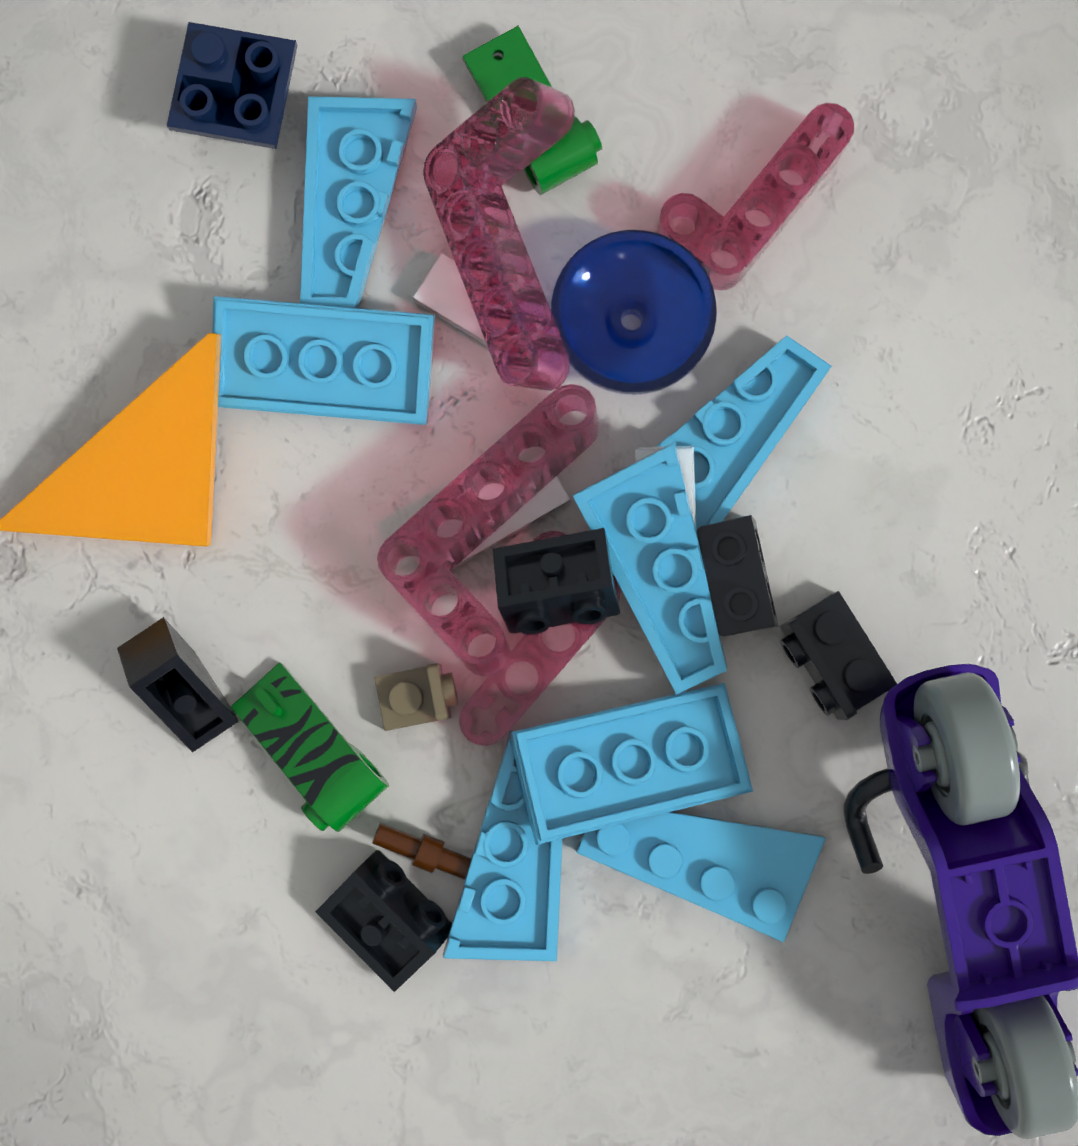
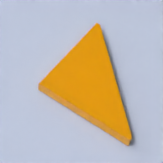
[0,333,221,547]

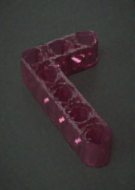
[423,77,575,391]
[377,384,599,676]

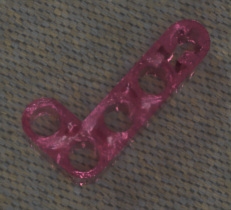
[656,103,854,290]
[459,530,621,746]

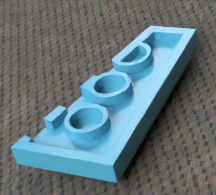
[300,96,417,308]
[656,336,832,541]
[573,442,728,695]
[443,731,562,962]
[576,812,826,942]

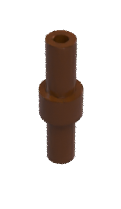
[372,822,471,880]

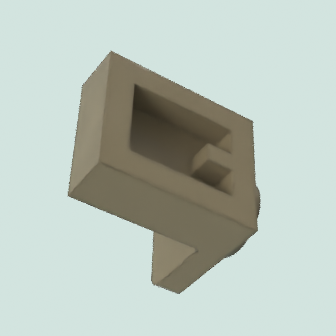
[374,663,458,731]

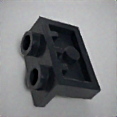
[697,515,779,637]
[492,528,620,635]
[779,591,897,720]
[315,850,452,992]

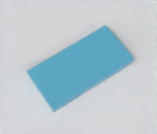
[212,296,435,425]
[509,683,753,845]

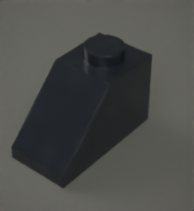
[117,617,239,753]

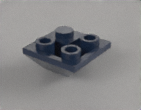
[167,22,298,149]

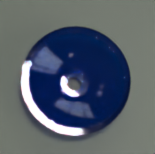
[551,230,717,395]

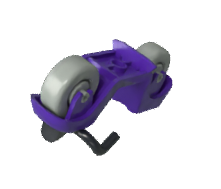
[843,664,1078,1139]

